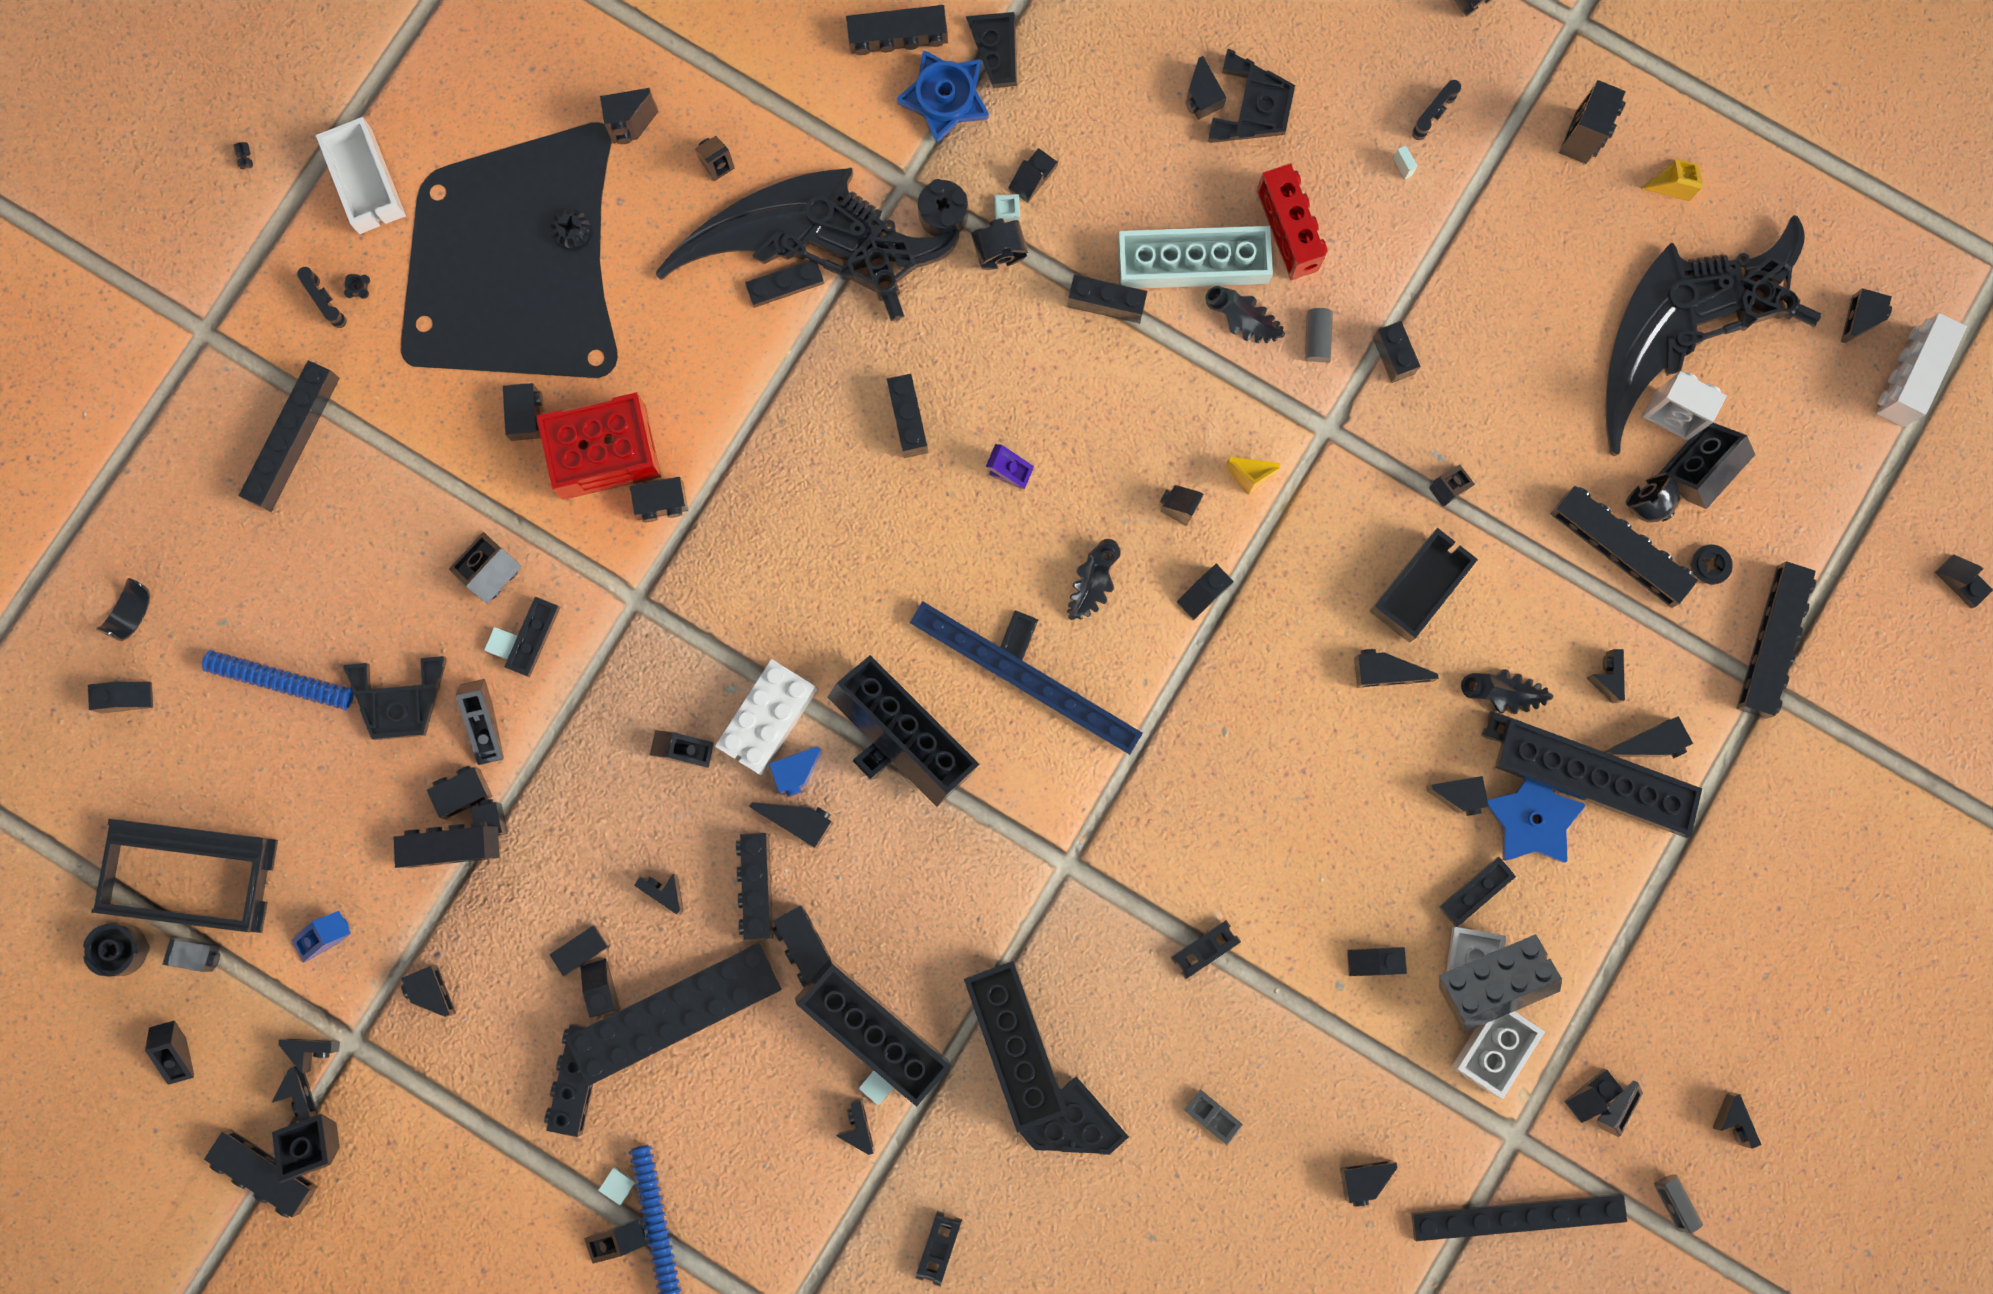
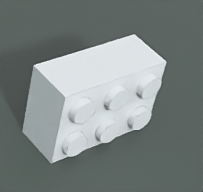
[1643,371,1727,441]
[1451,1011,1545,1099]

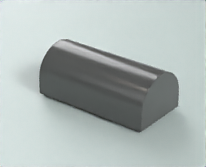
[1305,308,1333,363]
[1654,1174,1703,1234]

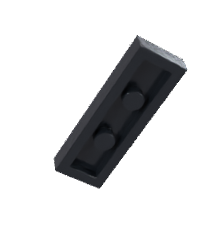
[745,260,825,308]
[504,597,561,678]
[1439,857,1516,927]

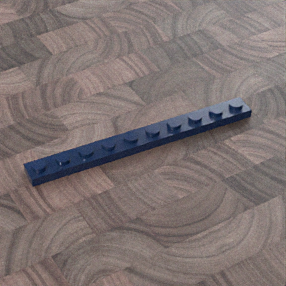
[910,601,1143,755]

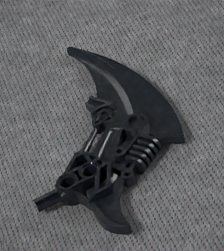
[656,167,960,322]
[1606,215,1822,456]

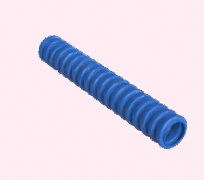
[202,650,354,711]
[629,1145,681,1294]

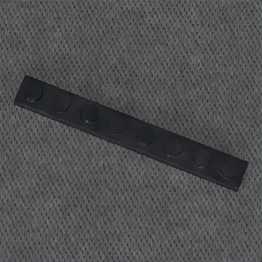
[1411,1194,1628,1241]

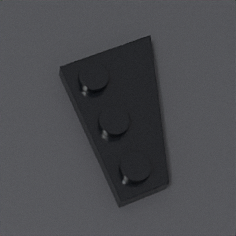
[966,12,1017,88]

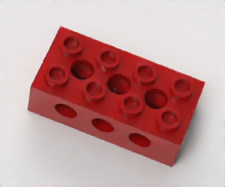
[1256,163,1328,280]

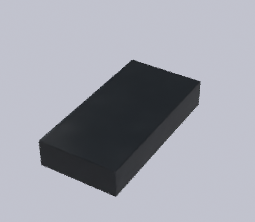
[1000,610,1039,661]
[549,925,609,977]

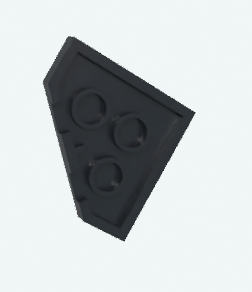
[1020,1076,1129,1155]

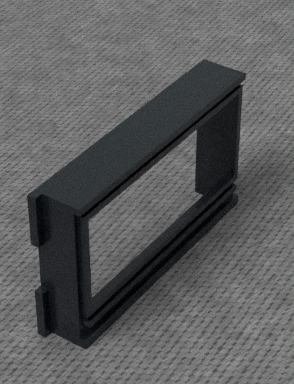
[91,819,278,933]

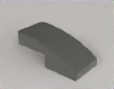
[1185,1089,1243,1146]

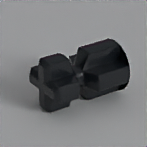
[233,142,253,170]

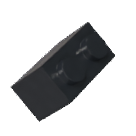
[1373,321,1421,383]
[503,383,543,441]
[630,477,689,523]
[427,766,493,819]

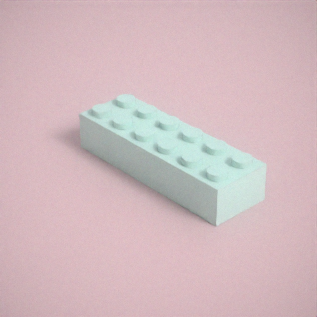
[1117,226,1273,288]

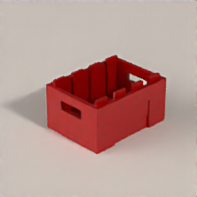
[536,392,662,500]

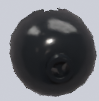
[1626,473,1680,523]

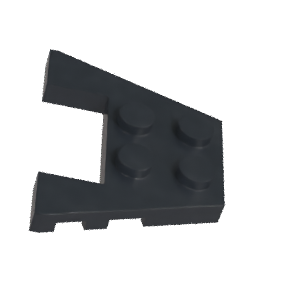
[1208,49,1295,143]
[343,656,446,740]

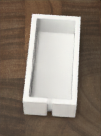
[316,117,406,234]
[1876,313,1967,427]
[715,659,818,776]

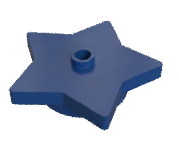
[897,51,989,143]
[1487,779,1585,863]

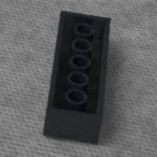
[827,655,980,807]
[795,958,952,1107]
[964,961,1069,1133]

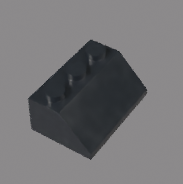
[1658,422,1756,509]

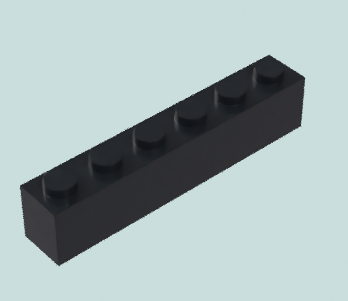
[238,360,340,512]
[1550,486,1698,608]
[1736,561,1816,719]

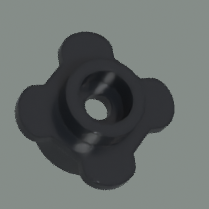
[344,274,370,299]

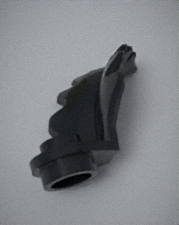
[1205,286,1285,344]
[1067,539,1121,620]
[1461,669,1553,714]

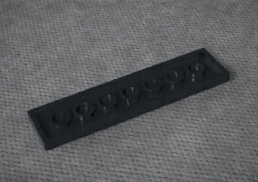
[1495,718,1703,838]
[566,943,782,1086]

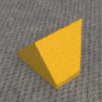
[1642,158,1703,201]
[1226,457,1280,495]

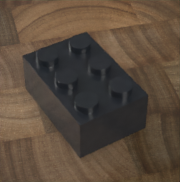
[1559,80,1626,164]

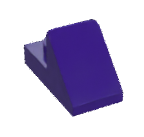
[986,444,1034,489]

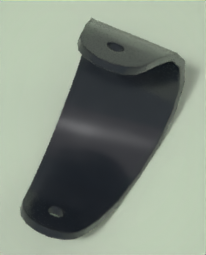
[96,578,150,641]

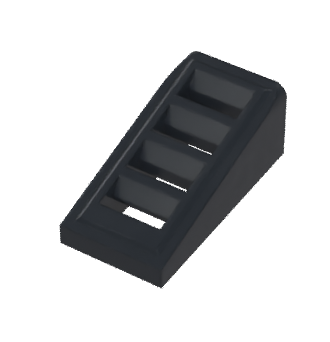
[1596,1080,1643,1137]

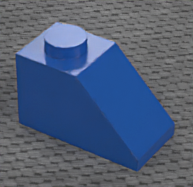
[769,746,822,797]
[291,911,351,963]

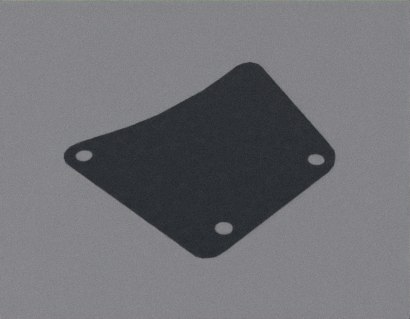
[401,122,618,378]

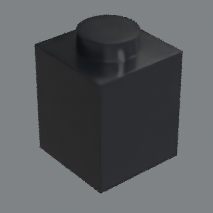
[470,799,508,836]

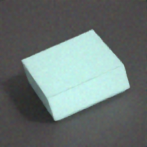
[1393,146,1417,179]
[994,194,1020,222]
[484,627,517,660]
[859,1071,894,1106]
[598,1167,636,1205]

